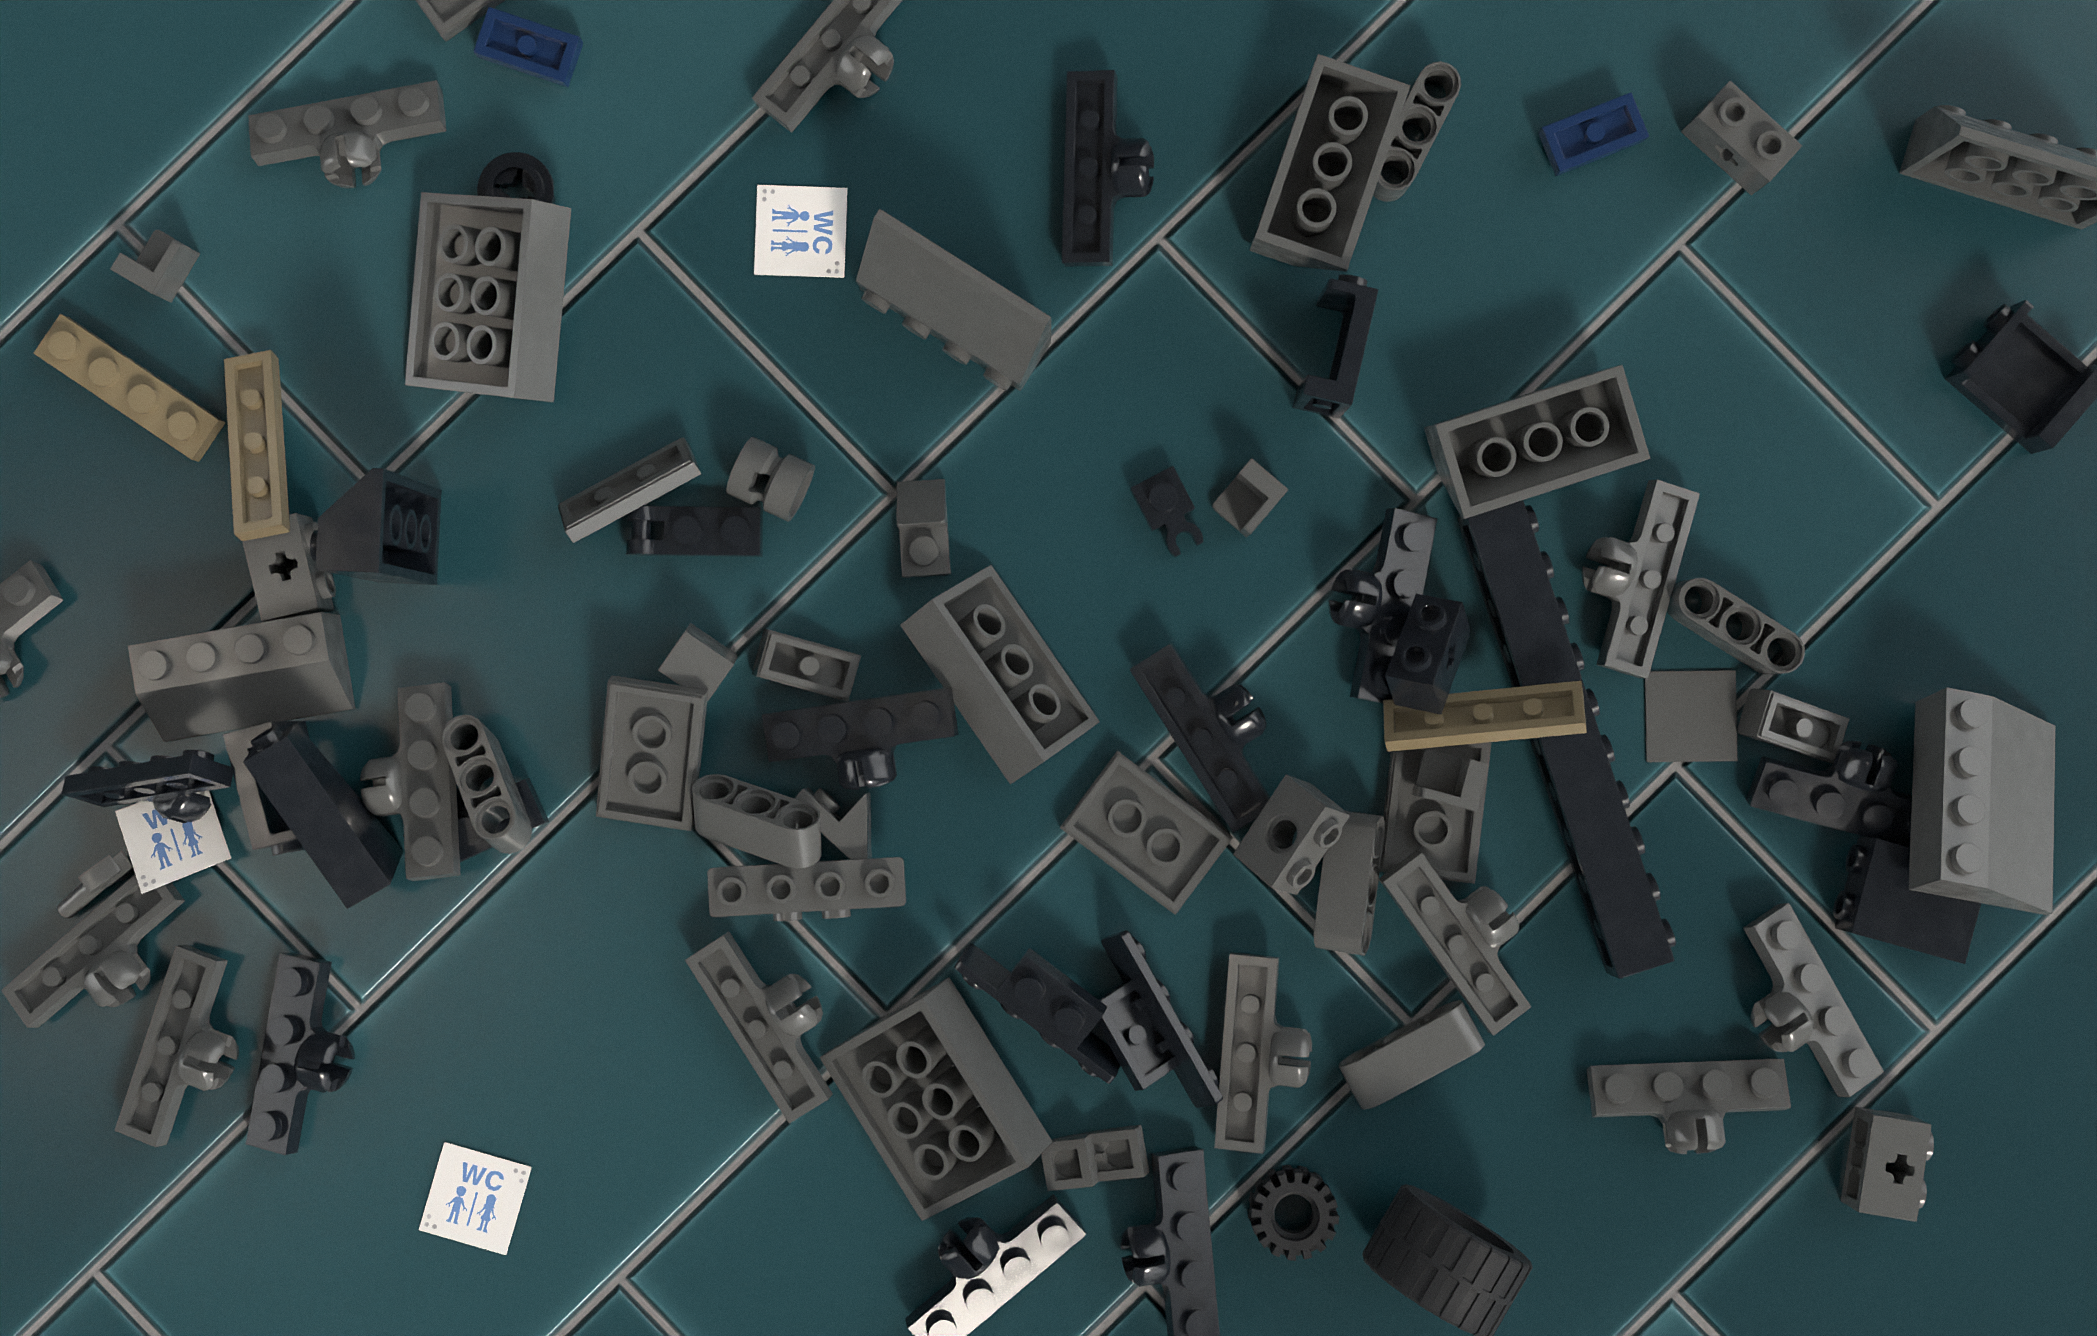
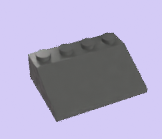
[1899,105,2097,230]
[405,192,571,402]
[856,209,1051,391]
[1909,687,2056,915]
[819,977,1053,1221]

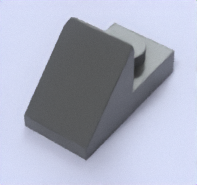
[896,479,951,578]
[794,787,872,859]

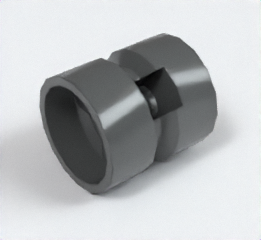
[726,437,815,522]

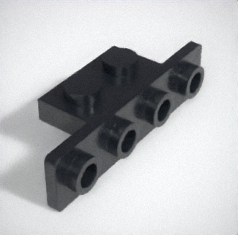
[1097,930,1223,1108]
[954,943,1120,1084]

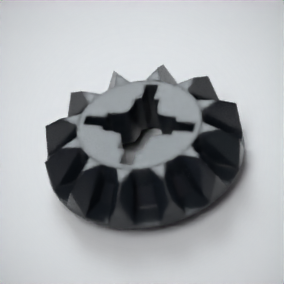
[477,152,555,204]

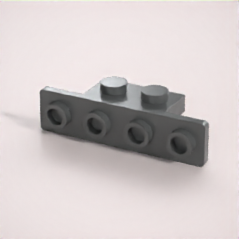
[707,857,906,921]

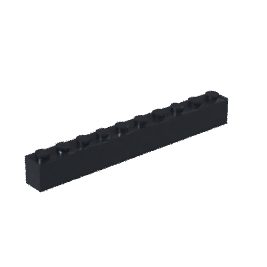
[1457,500,1676,979]

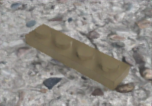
[34,314,226,462]
[224,350,290,541]
[1383,681,1587,752]

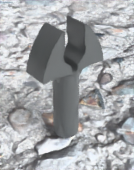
[57,850,133,918]

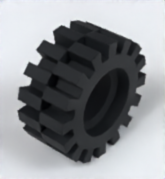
[1248,1165,1339,1261]

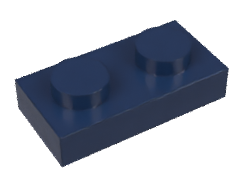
[473,7,583,87]
[1538,92,1649,176]

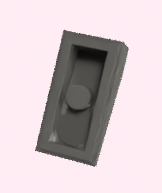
[752,629,861,701]
[1737,688,1849,764]

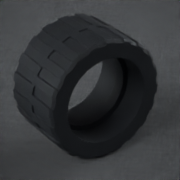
[1362,1184,1533,1336]

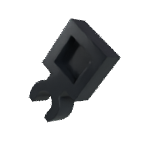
[1130,466,1203,557]

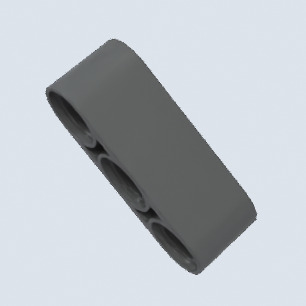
[1373,61,1461,202]
[1667,578,1805,674]
[441,714,532,854]
[692,774,822,869]
[1314,810,1385,956]
[1338,1000,1485,1110]

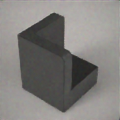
[110,230,200,303]
[1212,458,1289,538]
[658,623,738,701]
[1412,749,1490,812]

